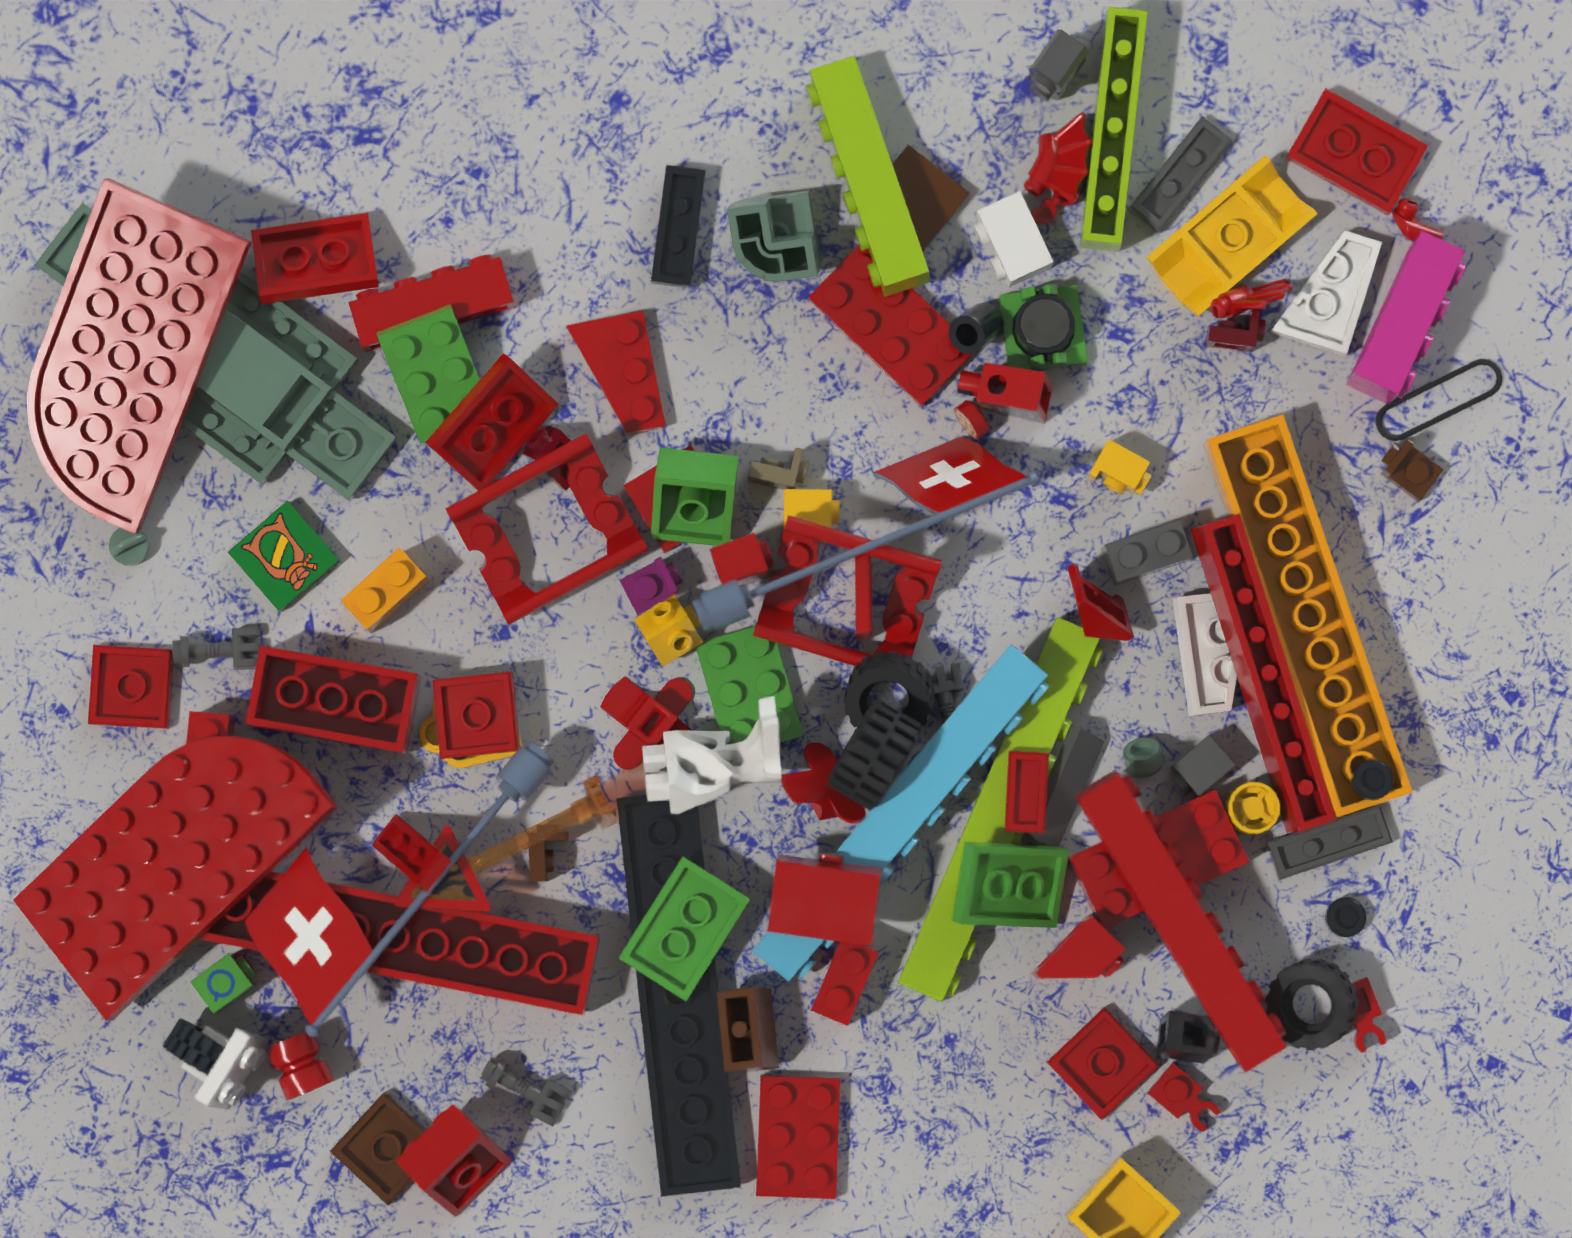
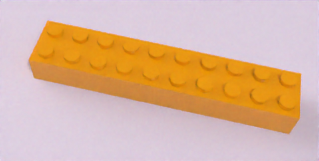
[1204,414,1413,818]

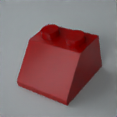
[1031,915,1126,979]
[396,1104,513,1217]

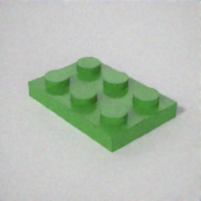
[376,304,480,444]
[696,626,804,745]
[952,842,1070,928]
[619,857,751,1001]

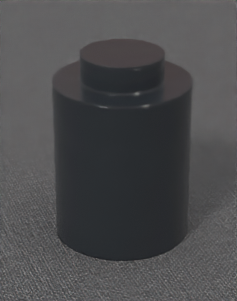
[949,303,1004,354]

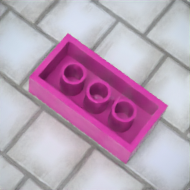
[1346,231,1467,404]

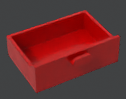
[767,853,883,946]

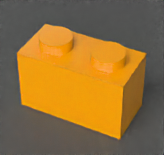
[340,547,430,634]

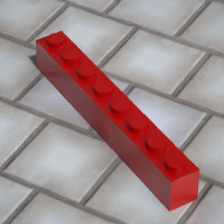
[1190,514,1336,832]
[1073,770,1287,1073]

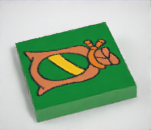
[228,500,340,613]

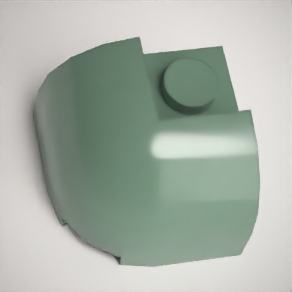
[727,190,821,282]

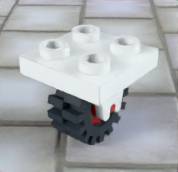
[163,1018,269,1110]

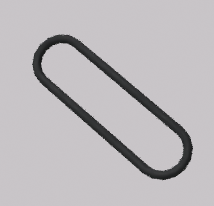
[1376,359,1502,441]

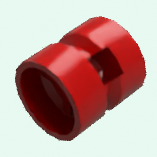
[265,1031,335,1101]

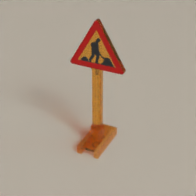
[394,774,617,913]

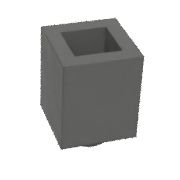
[1170,735,1235,798]

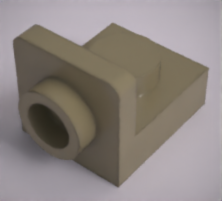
[748,448,809,490]

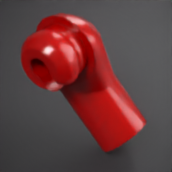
[1393,198,1443,241]

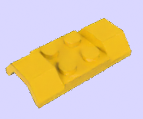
[1146,155,1318,317]

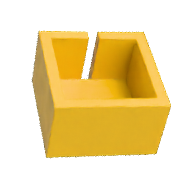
[1064,1156,1181,1238]

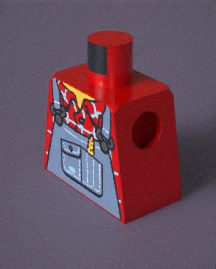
[958,363,1054,423]

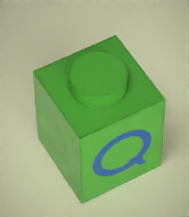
[190,953,257,1014]

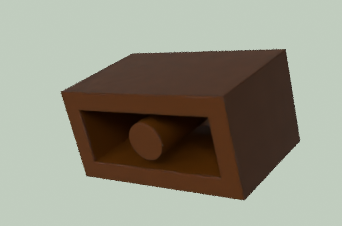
[717,987,779,1073]

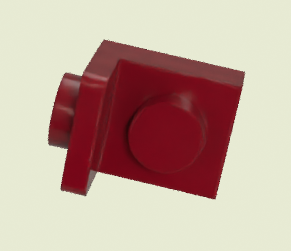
[1205,309,1266,353]
[522,425,571,491]

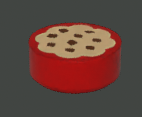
[954,400,990,440]

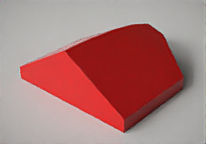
[1068,563,1134,641]

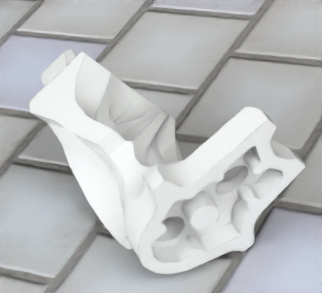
[642,697,782,814]

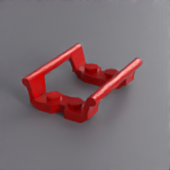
[445,433,649,625]
[753,515,942,666]

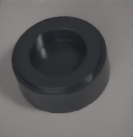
[1351,760,1393,800]
[1325,897,1366,937]

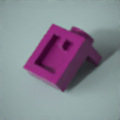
[619,557,683,616]

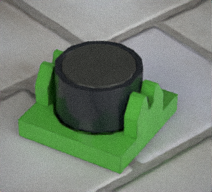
[999,284,1088,371]

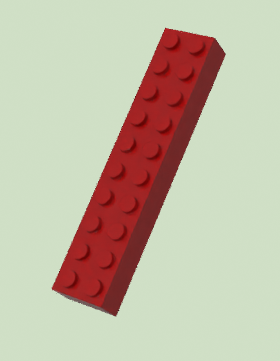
[200,871,600,1015]

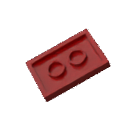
[1286,88,1428,216]
[251,213,379,304]
[425,353,559,491]
[756,1075,840,1199]

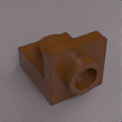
[1381,438,1444,502]
[528,825,569,883]

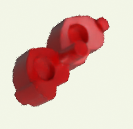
[1030,184,1081,225]

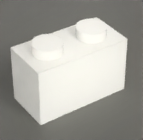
[973,191,1054,288]

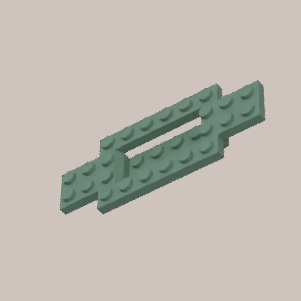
[35,202,397,501]

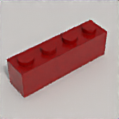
[348,254,516,353]

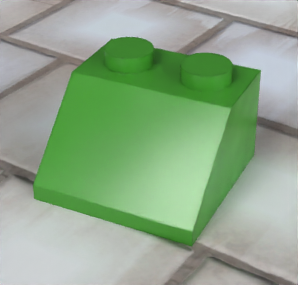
[651,447,739,546]

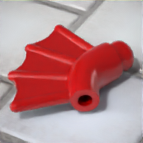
[1023,112,1093,203]
[1210,279,1293,319]

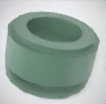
[109,528,150,566]
[1123,737,1164,779]

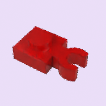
[1351,977,1386,1053]
[1146,1062,1220,1132]

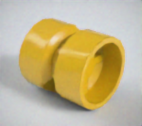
[1223,782,1280,835]

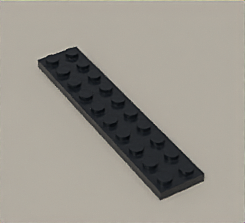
[616,795,741,1197]

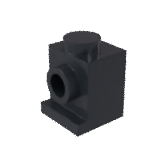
[1156,1010,1220,1064]

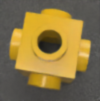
[634,595,703,667]

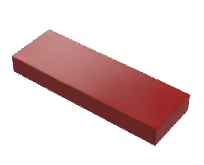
[372,814,452,893]

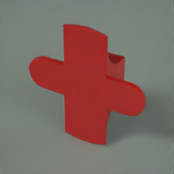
[600,676,692,770]
[781,743,866,824]

